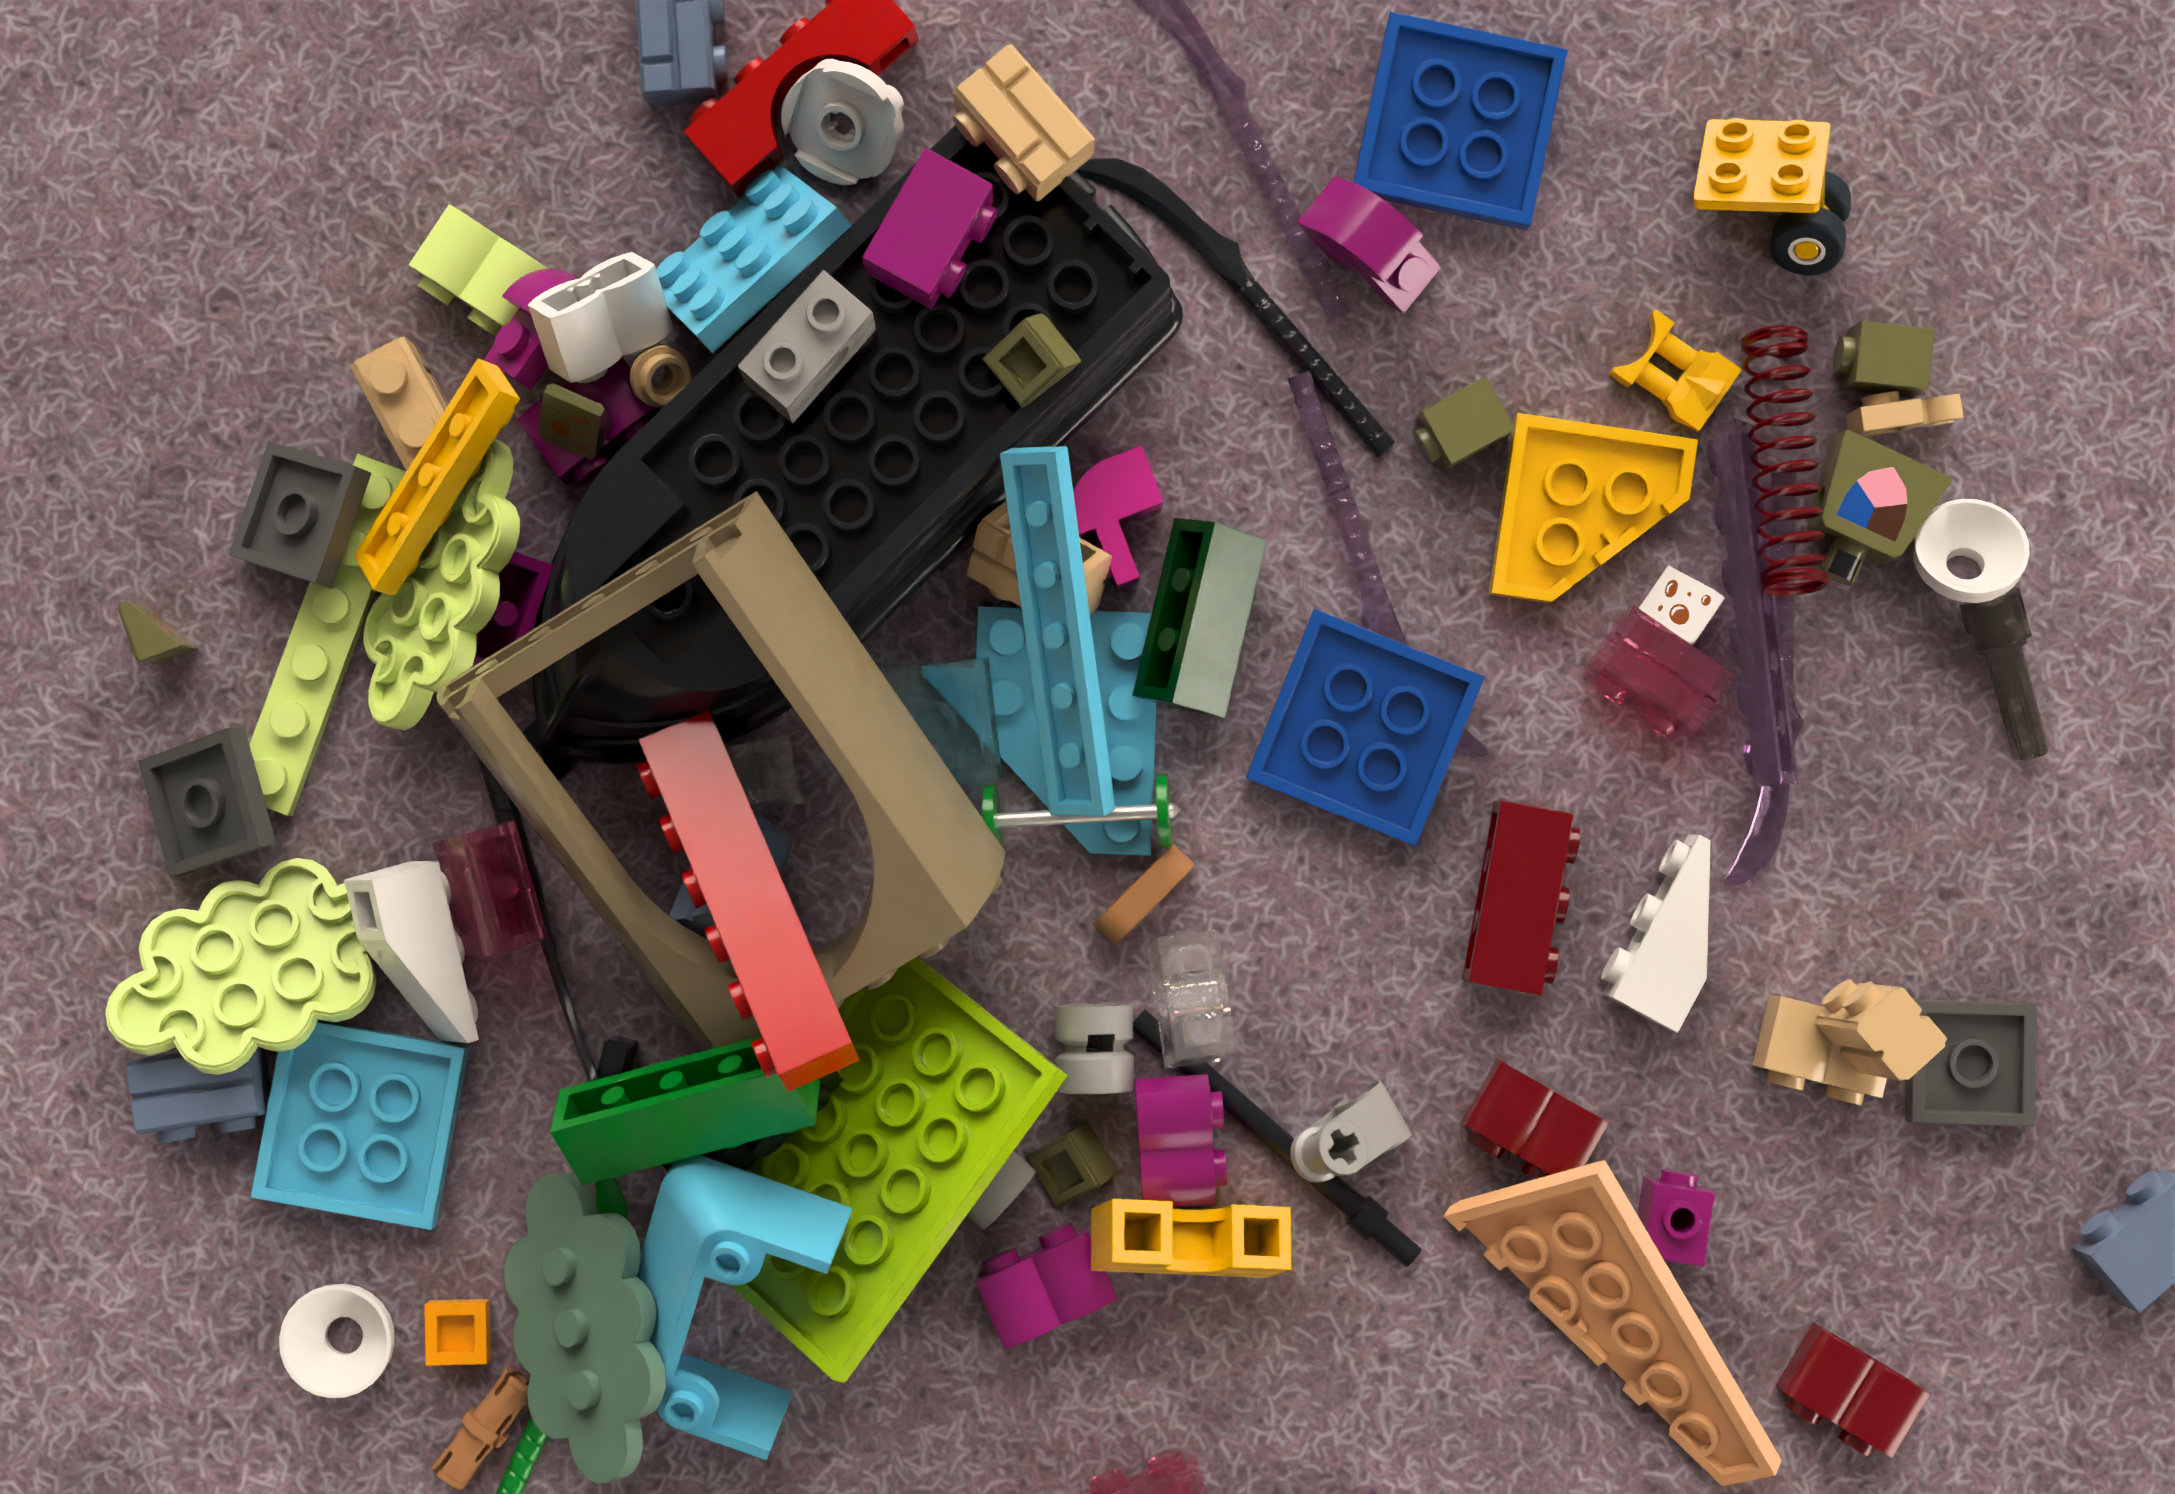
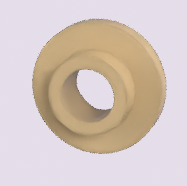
[630,345,691,407]

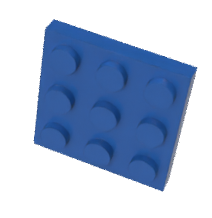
[1353,11,1568,231]
[1246,608,1485,846]

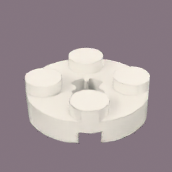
[781,59,904,185]

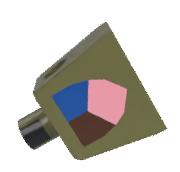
[1807,429,1953,586]

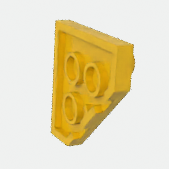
[1488,413,1698,603]

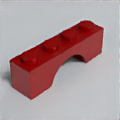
[684,0,918,198]

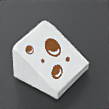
[1634,565,1725,649]

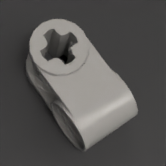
[1290,1080,1412,1183]

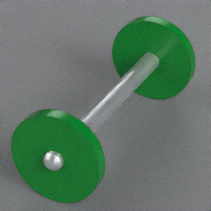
[981,774,1180,848]

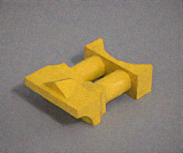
[1609,310,1742,432]

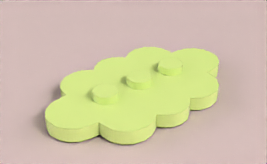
[363,439,520,730]
[105,858,377,1075]

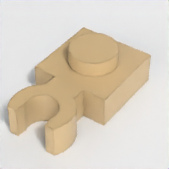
[1846,391,1964,437]

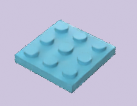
[656,164,852,353]
[250,1020,470,1230]

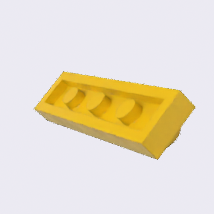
[354,358,520,596]

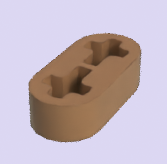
[1092,843,1195,946]

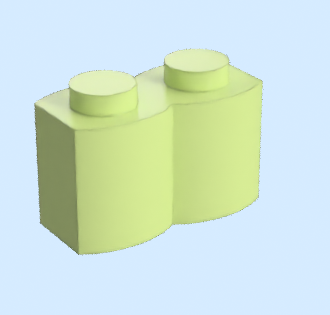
[409,204,548,337]

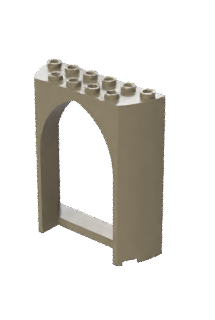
[437,491,1006,1051]

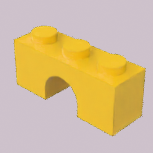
[1091,1199,1291,1278]

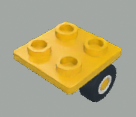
[1694,118,1851,276]

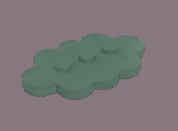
[504,1172,666,1483]

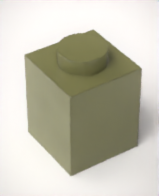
[1833,320,1935,398]
[1413,376,1515,471]

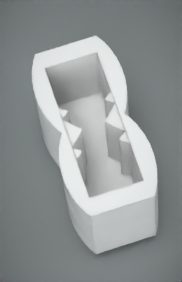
[528,252,674,383]

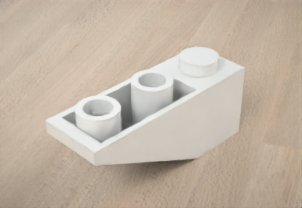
[1601,835,1710,1033]
[344,861,479,1043]

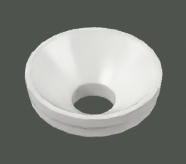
[1913,499,2029,603]
[279,1284,395,1398]

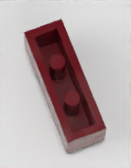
[1462,800,1580,996]

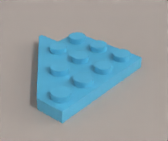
[924,606,1156,856]

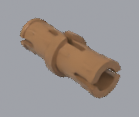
[432,1366,530,1489]

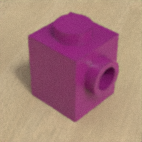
[1638,1169,1715,1267]

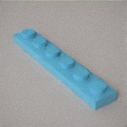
[1000,446,1115,817]

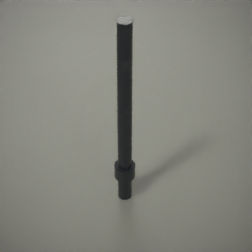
[1133,1009,1422,1267]

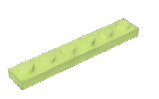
[249,454,406,816]

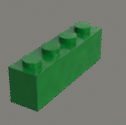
[550,1035,820,1185]

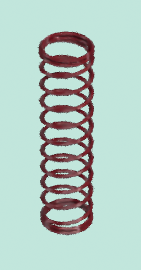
[1740,325,1829,596]

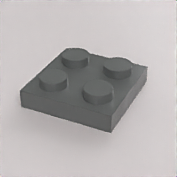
[229,441,371,589]
[138,726,276,878]
[1905,999,2037,1127]

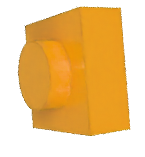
[424,1299,492,1366]

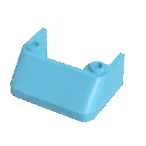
[637,1155,853,1460]

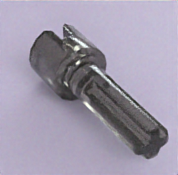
[1959,588,2049,760]

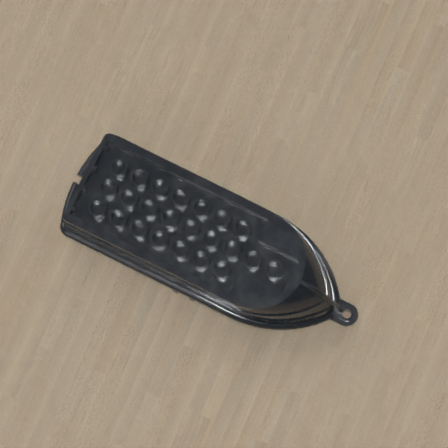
[522,125,1183,783]

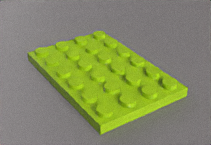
[729,956,1068,1383]

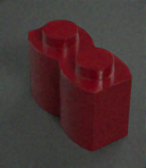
[1461,1059,1609,1179]
[1776,1322,1930,1458]

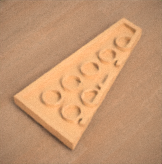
[1443,1160,1782,1486]

